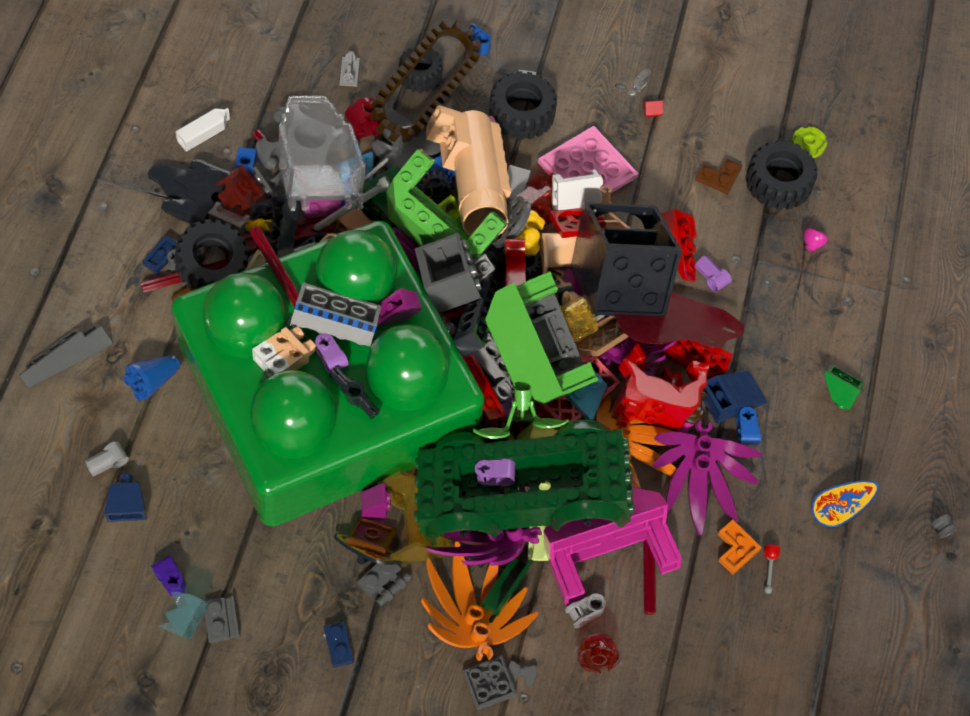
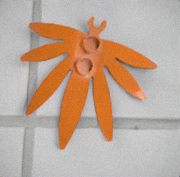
[596,395,679,489]
[421,541,539,661]

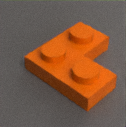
[718,520,762,575]

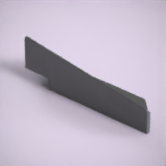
[19,323,112,387]

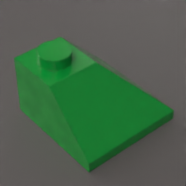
[824,365,865,410]

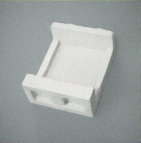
[552,169,603,211]

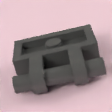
[357,563,411,607]

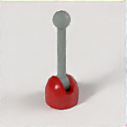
[764,545,780,594]

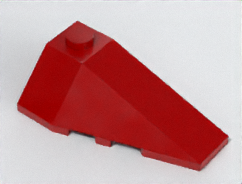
[661,209,697,282]

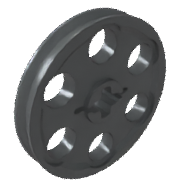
[491,196,531,248]

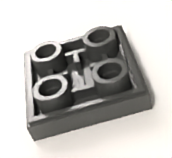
[462,655,517,711]

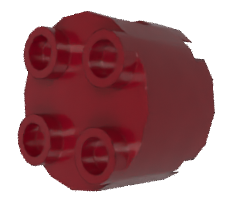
[345,97,380,139]

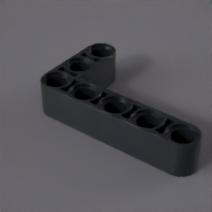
[250,194,300,263]

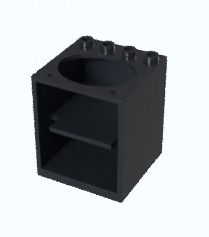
[570,202,682,316]

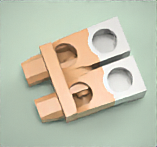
[252,326,316,377]

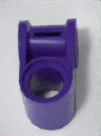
[151,555,186,597]

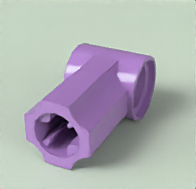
[695,256,732,292]

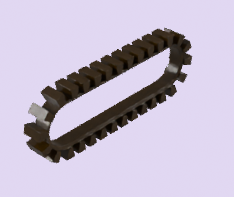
[369,19,481,143]

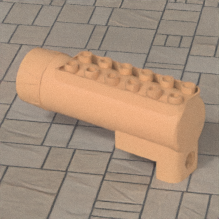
[426,105,511,236]

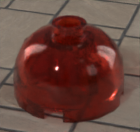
[577,633,620,673]

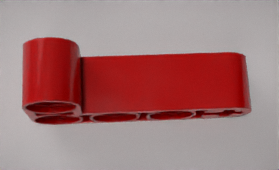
[506,239,526,286]

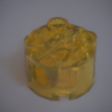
[560,297,598,342]

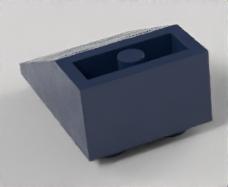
[703,371,767,424]

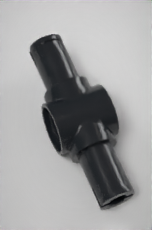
[329,367,381,419]

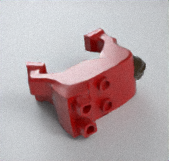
[612,343,709,429]

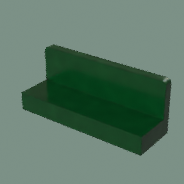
[481,558,533,616]

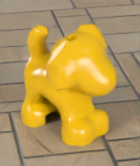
[503,211,545,256]

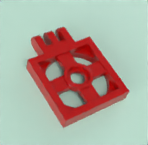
[550,208,606,238]

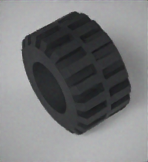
[399,46,443,93]

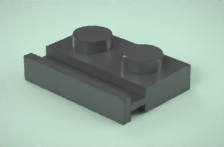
[203,596,240,643]

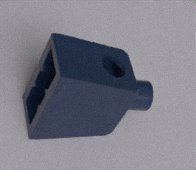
[104,474,147,522]

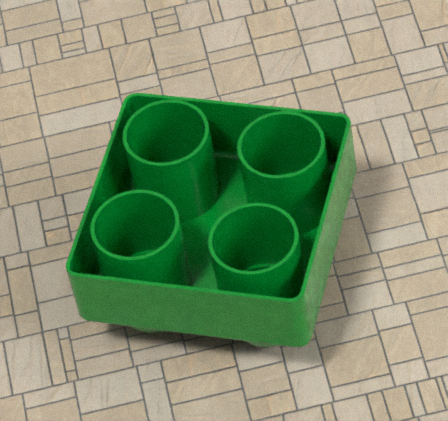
[171,221,484,527]

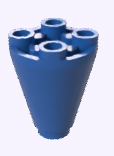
[123,355,180,401]

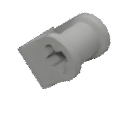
[565,593,606,629]

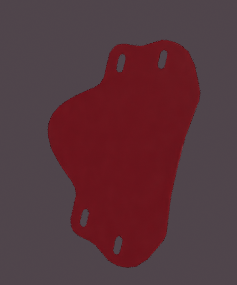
[614,292,744,348]

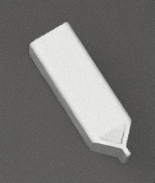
[175,108,230,152]

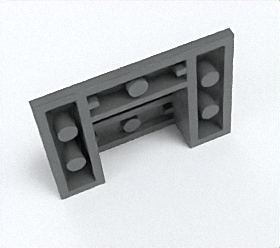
[525,294,584,377]

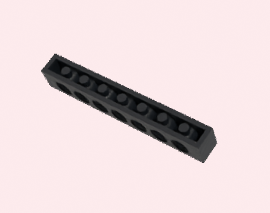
[453,257,506,357]

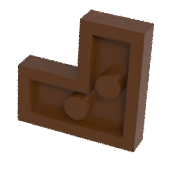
[695,159,743,195]

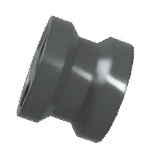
[931,514,957,539]

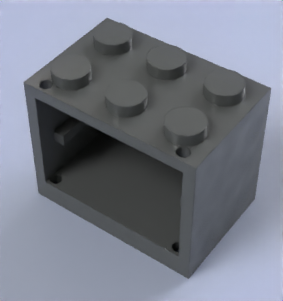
[415,233,482,313]

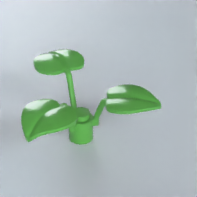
[473,388,569,439]

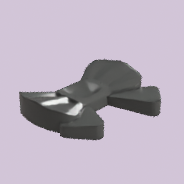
[508,661,537,687]

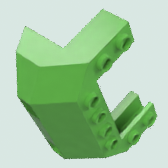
[386,149,508,259]
[485,272,598,404]

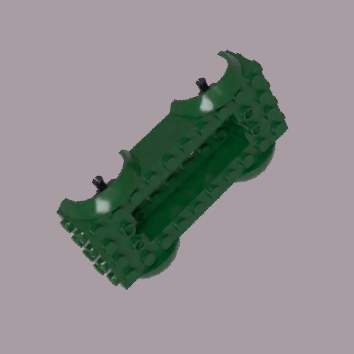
[414,420,634,545]

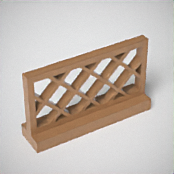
[572,315,628,356]

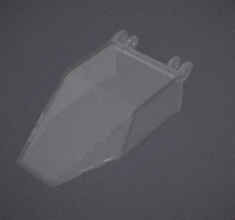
[279,96,365,210]

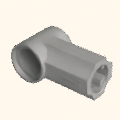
[85,441,129,477]

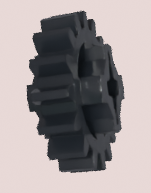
[416,169,454,205]

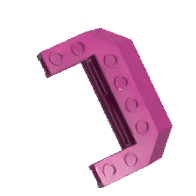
[543,488,682,607]

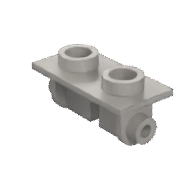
[339,51,360,87]

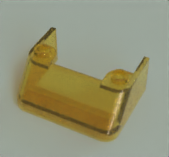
[375,471,452,564]

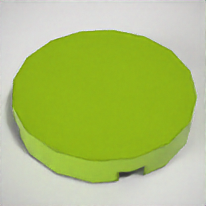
[792,126,827,158]

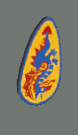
[812,481,879,528]
[334,533,400,565]

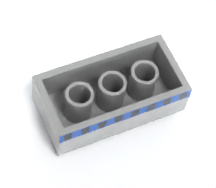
[291,283,381,346]

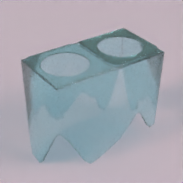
[158,587,209,640]

